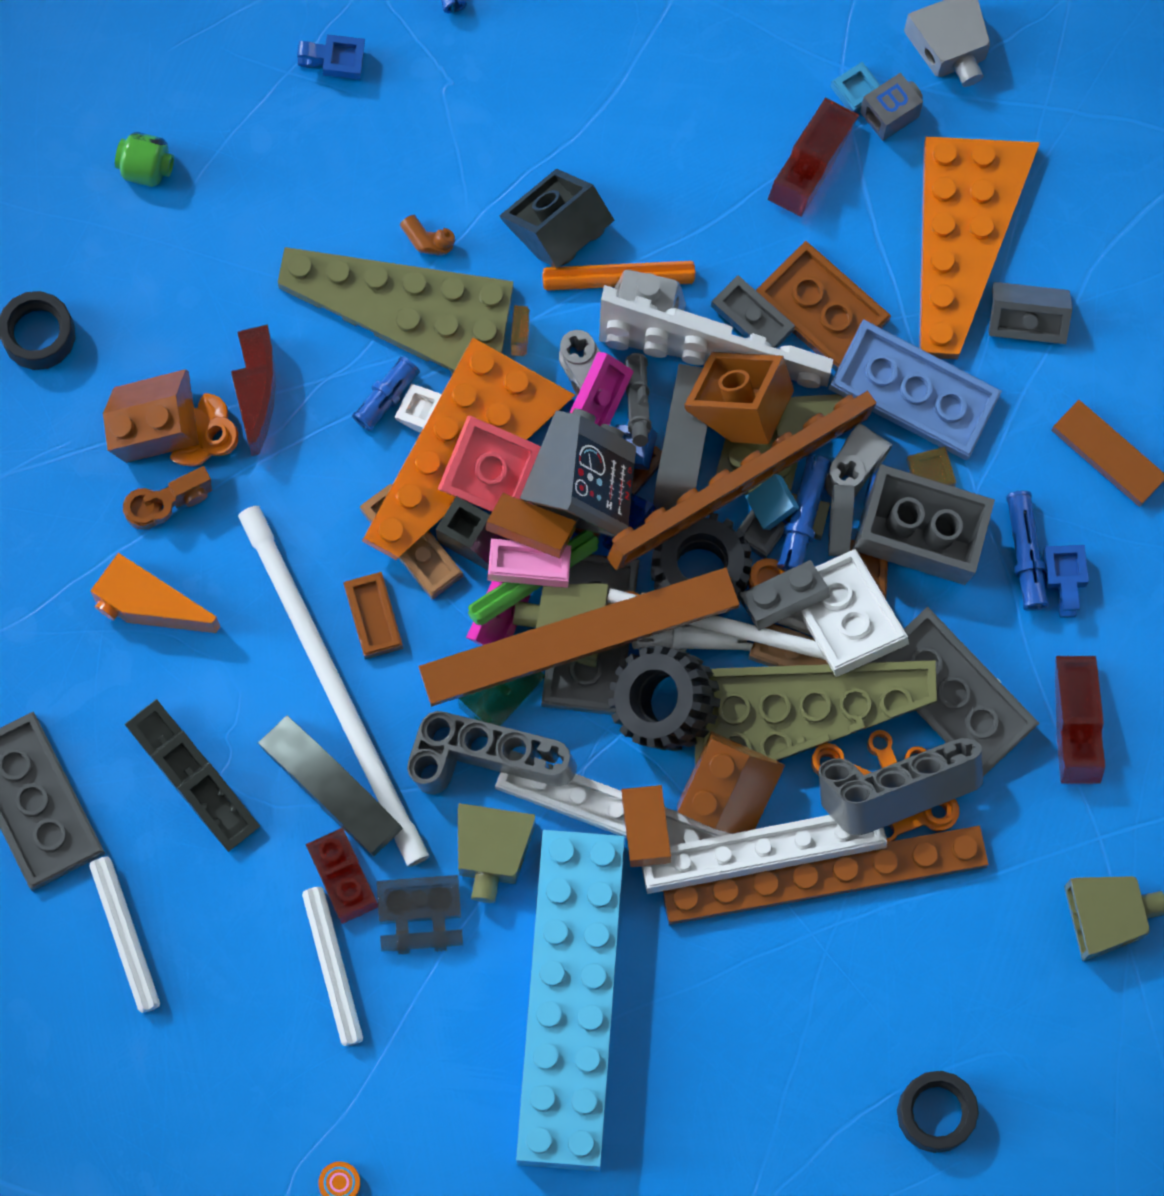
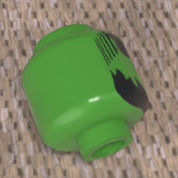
[115,132,174,187]

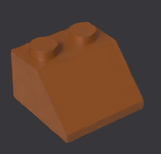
[684,352,794,444]
[103,369,199,463]
[677,731,785,834]

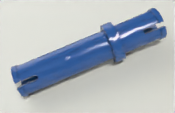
[777,455,831,572]
[1006,490,1049,611]

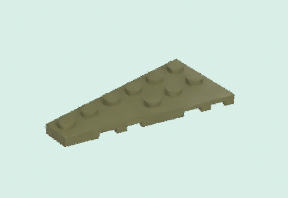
[278,247,514,374]
[695,660,937,764]

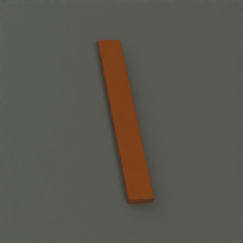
[418,567,740,707]

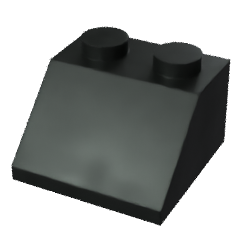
[499,168,615,268]

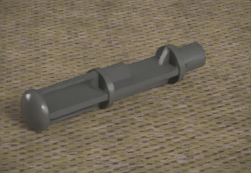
[625,353,652,447]

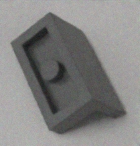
[988,282,1073,344]

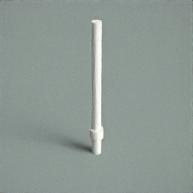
[606,588,826,660]

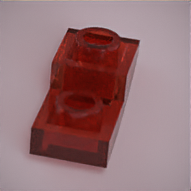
[305,827,379,924]

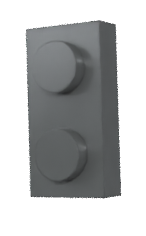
[711,275,795,348]
[739,560,830,631]

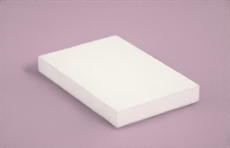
[799,549,909,677]

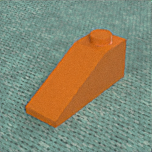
[90,553,220,633]

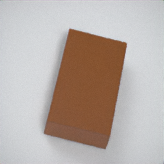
[486,493,576,559]
[343,572,403,659]
[621,785,671,867]

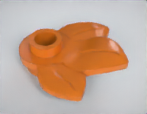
[170,393,238,466]

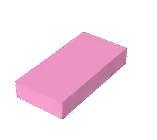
[487,539,571,588]

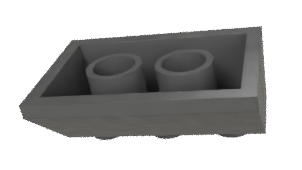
[852,464,995,585]

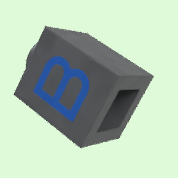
[860,72,923,141]

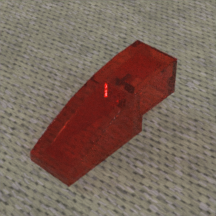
[768,97,859,217]
[231,324,276,456]
[1055,656,1105,784]

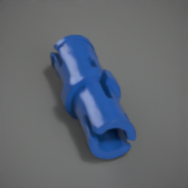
[352,356,420,431]

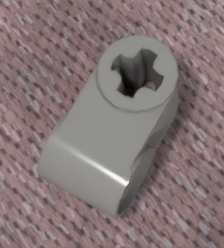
[559,330,600,396]
[825,423,893,497]

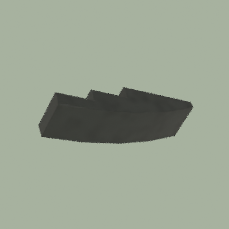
[124,699,260,852]
[258,715,403,857]

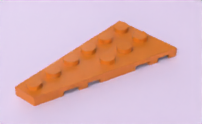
[919,137,1040,360]
[362,338,575,560]

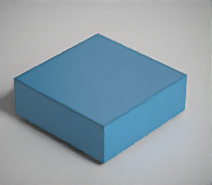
[830,62,881,115]
[745,474,799,530]

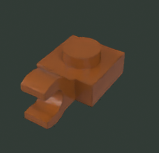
[143,466,212,524]

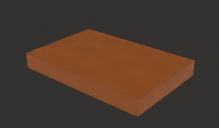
[756,241,891,371]

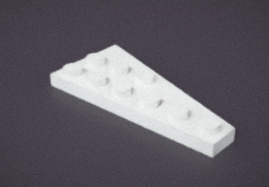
[599,285,833,388]

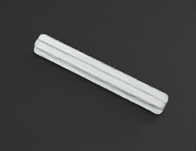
[90,857,160,1013]
[302,887,363,1046]

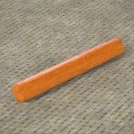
[542,261,695,290]

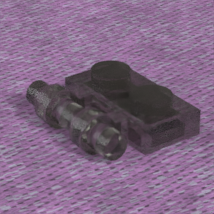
[377,875,463,955]

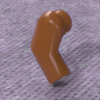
[400,215,455,255]

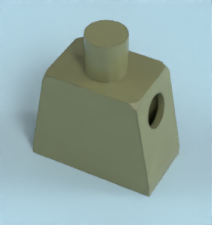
[513,583,608,667]
[458,803,535,903]
[1064,876,1164,961]

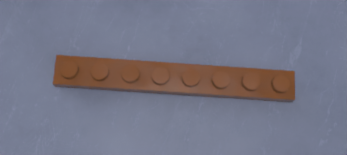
[607,390,877,571]
[662,825,989,925]

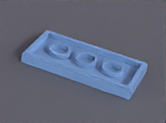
[828,319,1002,461]

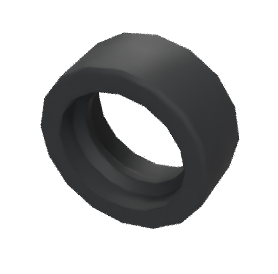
[0,291,75,370]
[897,1071,979,1153]

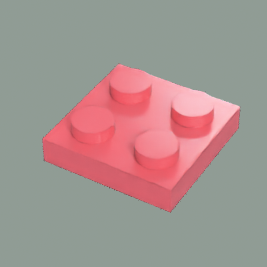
[438,416,541,512]

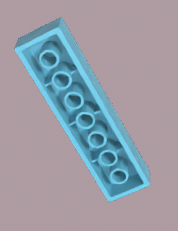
[516,830,625,1172]

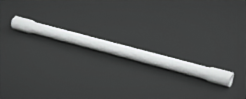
[238,506,430,867]

